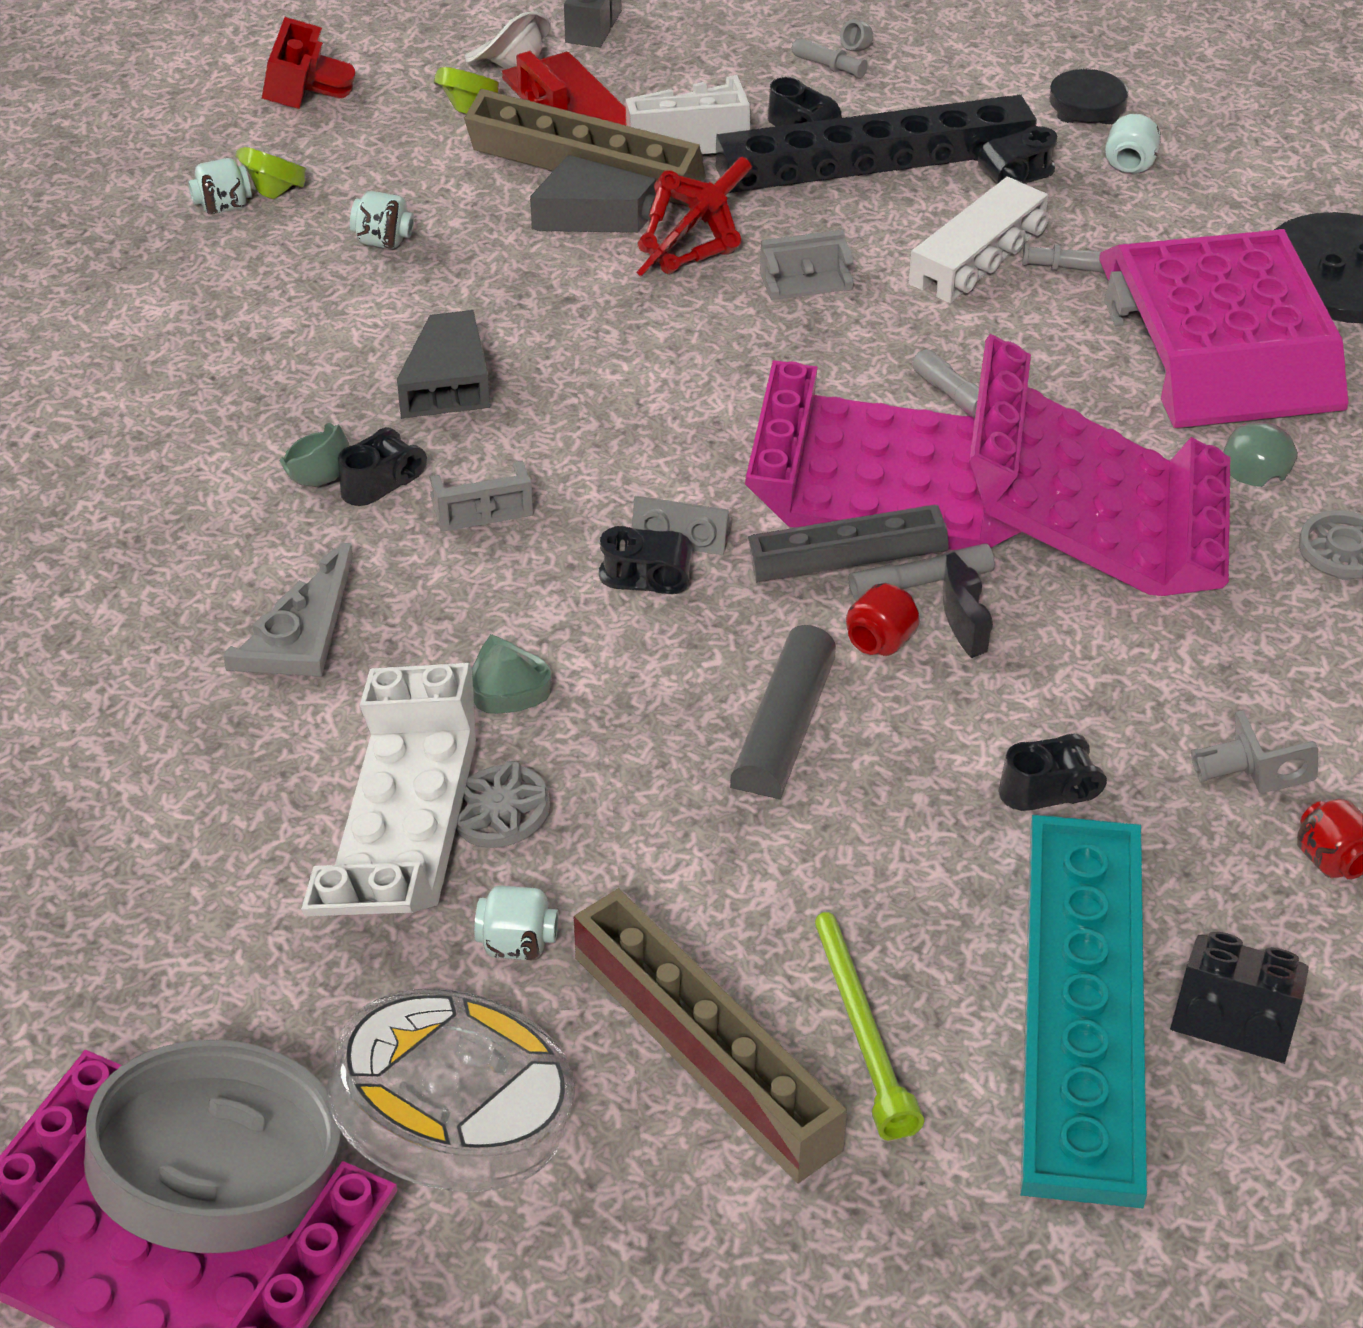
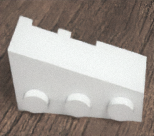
[625,75,750,154]

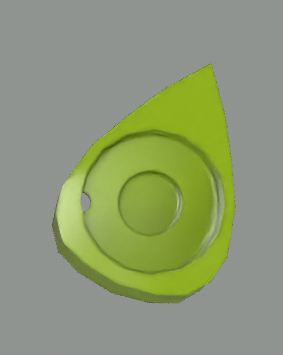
[433,67,499,114]
[235,147,306,200]

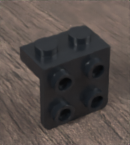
[1170,932,1309,1064]

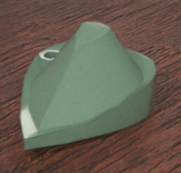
[471,634,552,714]

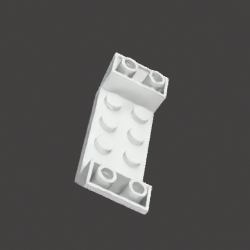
[301,663,476,916]

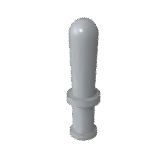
[791,38,868,78]
[1022,244,1105,273]

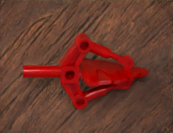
[636,157,752,277]

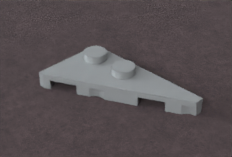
[223,543,353,677]

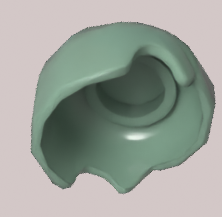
[1223,422,1298,487]
[279,423,350,487]

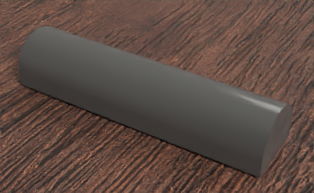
[748,504,948,583]
[730,625,836,800]

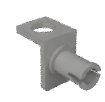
[1191,710,1318,793]

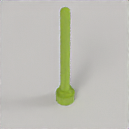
[815,912,924,1141]

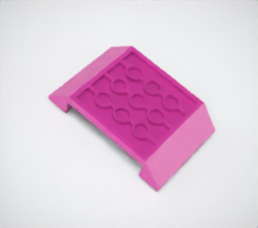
[1099,229,1349,428]
[969,333,1230,596]
[745,360,1022,550]
[0,1049,397,1328]

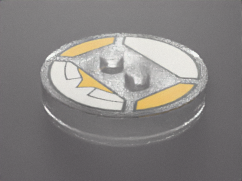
[327,989,575,1192]

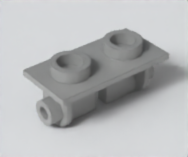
[632,496,732,555]

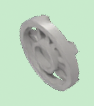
[1299,510,1363,580]
[456,761,550,848]

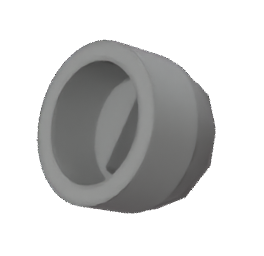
[840,19,873,51]

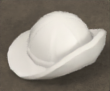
[465,11,551,69]

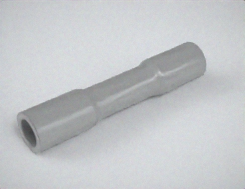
[912,349,979,419]
[848,543,994,601]

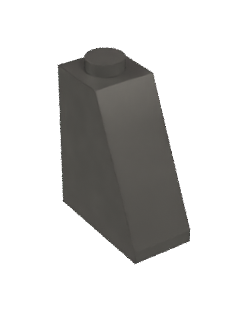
[530,155,656,233]
[397,310,490,419]

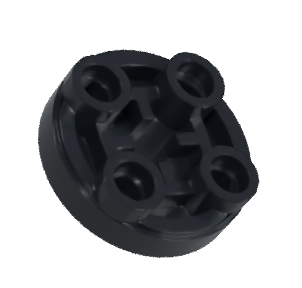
[1049,69,1128,125]

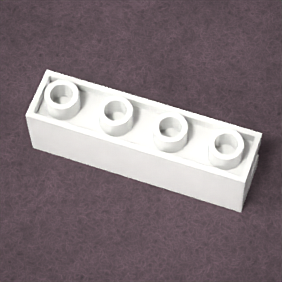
[909,177,1049,303]

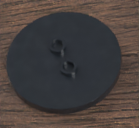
[1274,212,1363,323]

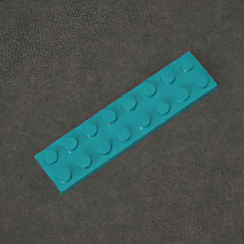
[1020,815,1147,1209]

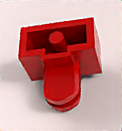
[262,17,355,109]

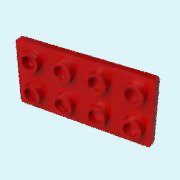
[502,51,626,125]

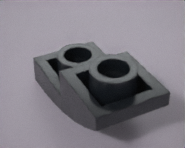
[943,552,993,658]

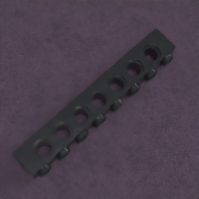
[716,94,1037,193]

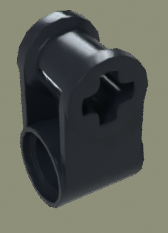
[767,77,842,126]
[978,126,1058,184]
[338,427,427,506]
[598,526,693,594]
[998,734,1107,811]

